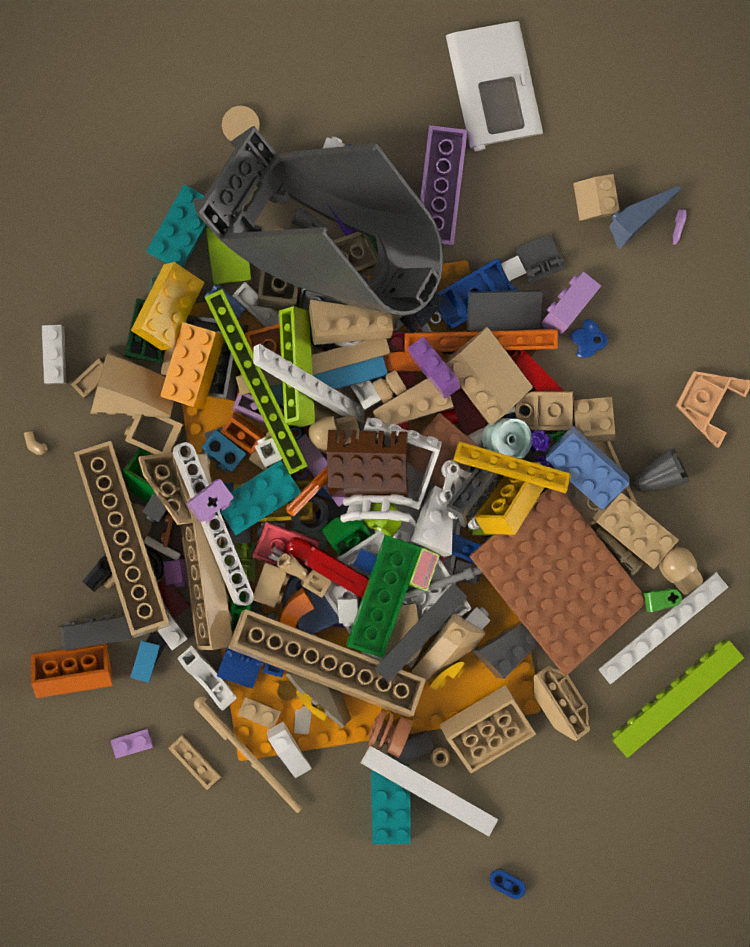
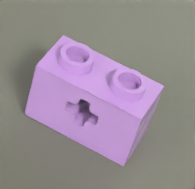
[186,479,234,522]

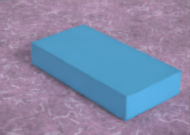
[131,640,160,683]

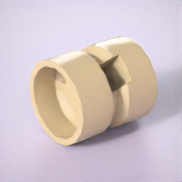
[372,370,407,404]

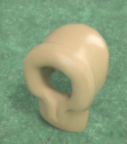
[309,416,360,454]
[659,547,703,595]

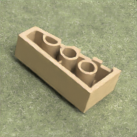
[309,300,393,345]

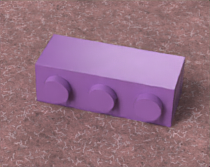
[408,337,460,399]

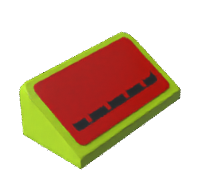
[409,548,440,592]

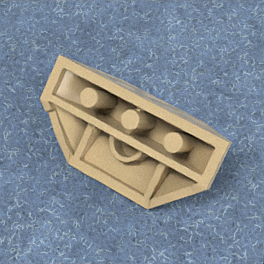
[534,665,590,741]

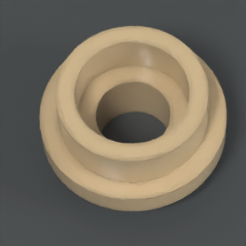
[431,747,450,767]

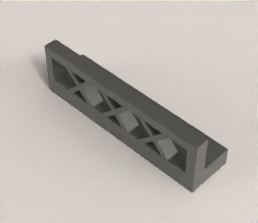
[446,468,504,527]

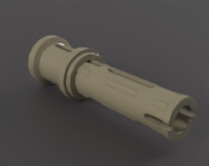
[595,526,644,575]

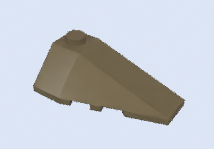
[286,672,352,728]

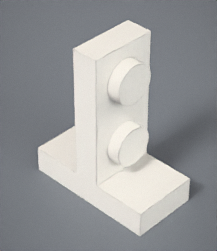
[351,380,384,414]

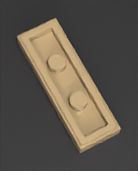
[168,734,222,790]

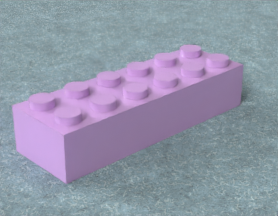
[420,125,468,247]

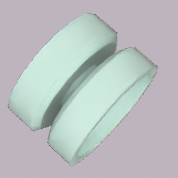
[482,418,532,459]

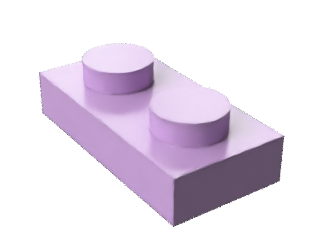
[110,729,153,758]

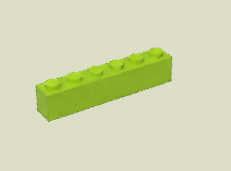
[279,306,315,427]

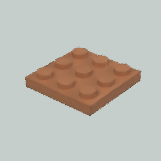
[407,412,481,489]

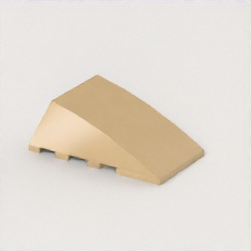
[90,348,174,418]

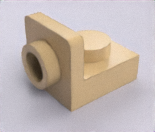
[300,568,332,598]

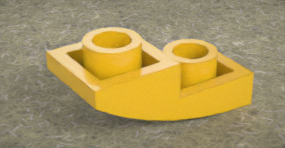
[429,660,465,690]
[296,690,327,721]

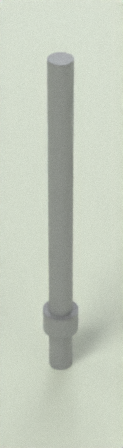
[404,567,482,600]

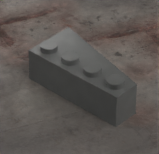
[58,612,143,650]
[472,621,539,679]

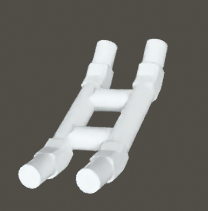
[341,494,413,522]

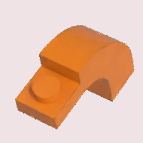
[279,587,314,628]

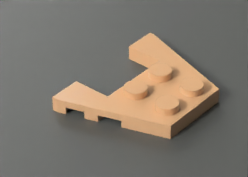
[675,371,750,448]

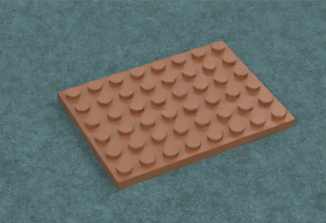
[469,488,645,676]

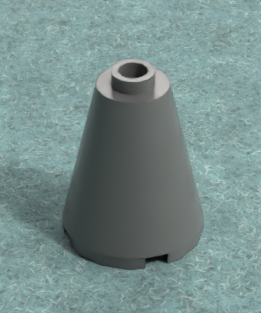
[634,448,690,493]

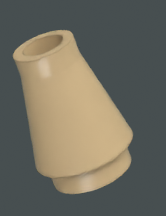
[277,553,307,579]

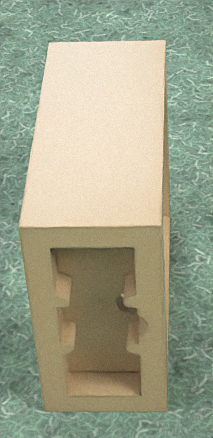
[124,414,184,454]

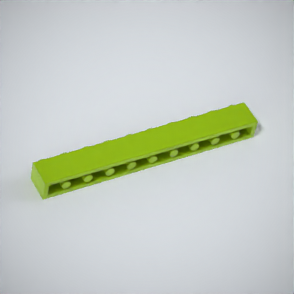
[205,289,308,475]

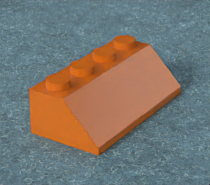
[31,643,112,698]

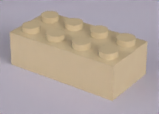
[592,492,679,569]

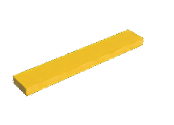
[453,441,571,493]

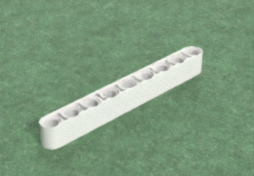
[173,442,254,606]

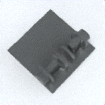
[515,234,565,284]

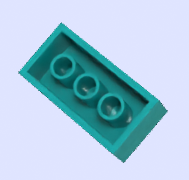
[146,185,208,268]
[219,460,301,535]
[371,764,411,845]

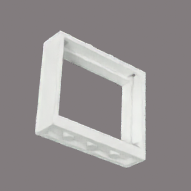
[364,418,442,510]

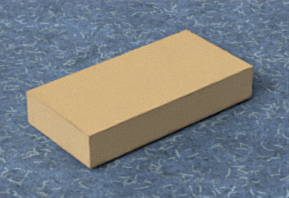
[71,358,104,399]

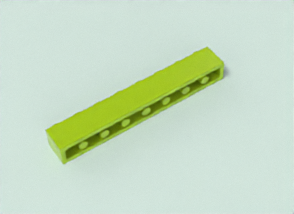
[610,639,744,758]

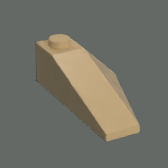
[138,452,197,525]
[411,612,486,682]

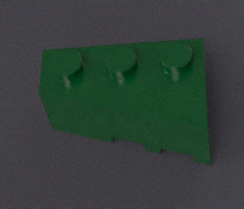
[124,298,163,364]

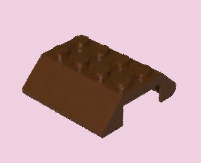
[327,430,408,497]

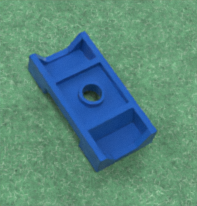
[437,258,517,331]

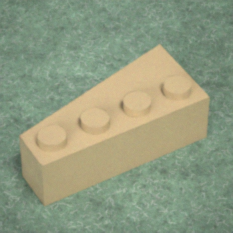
[373,378,454,425]

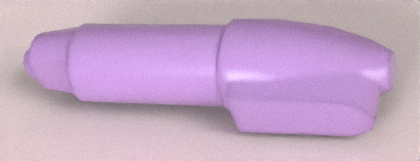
[672,209,687,245]

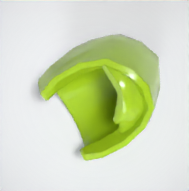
[363,503,402,537]

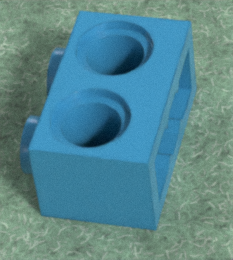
[201,430,247,472]

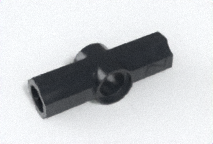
[82,554,112,592]

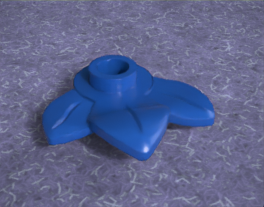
[570,320,608,358]

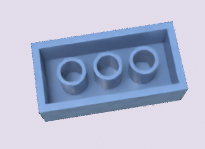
[546,426,629,510]

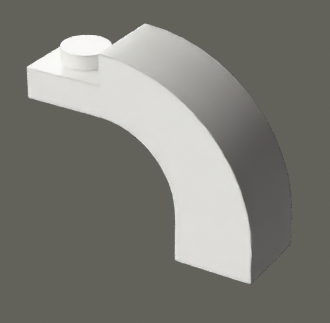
[177,646,237,711]

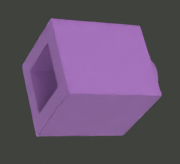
[163,559,188,588]

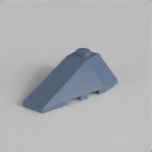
[609,186,681,249]

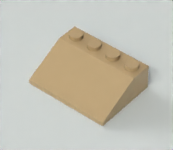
[443,327,533,425]
[440,685,536,773]

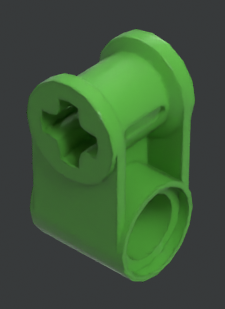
[643,588,682,612]

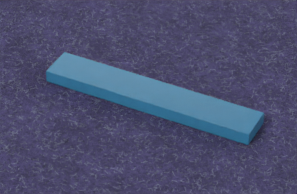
[271,356,388,405]

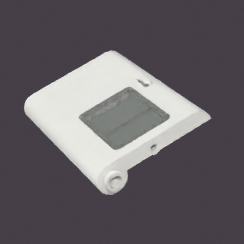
[446,21,543,152]

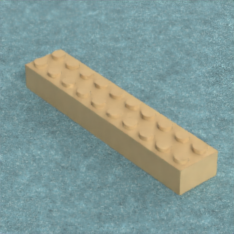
[74,441,171,638]
[180,453,234,650]
[228,609,426,717]

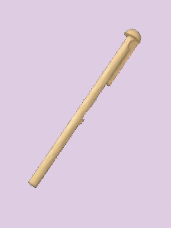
[194,697,302,813]

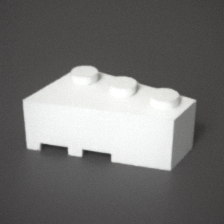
[409,486,453,557]

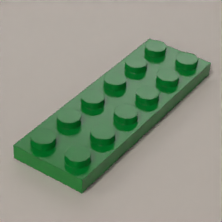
[346,535,422,658]

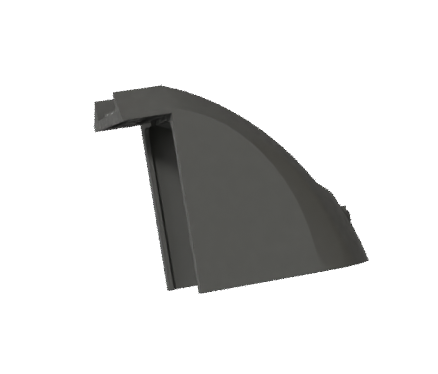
[193,126,443,315]

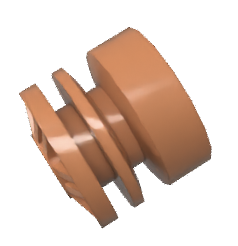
[367,709,413,758]

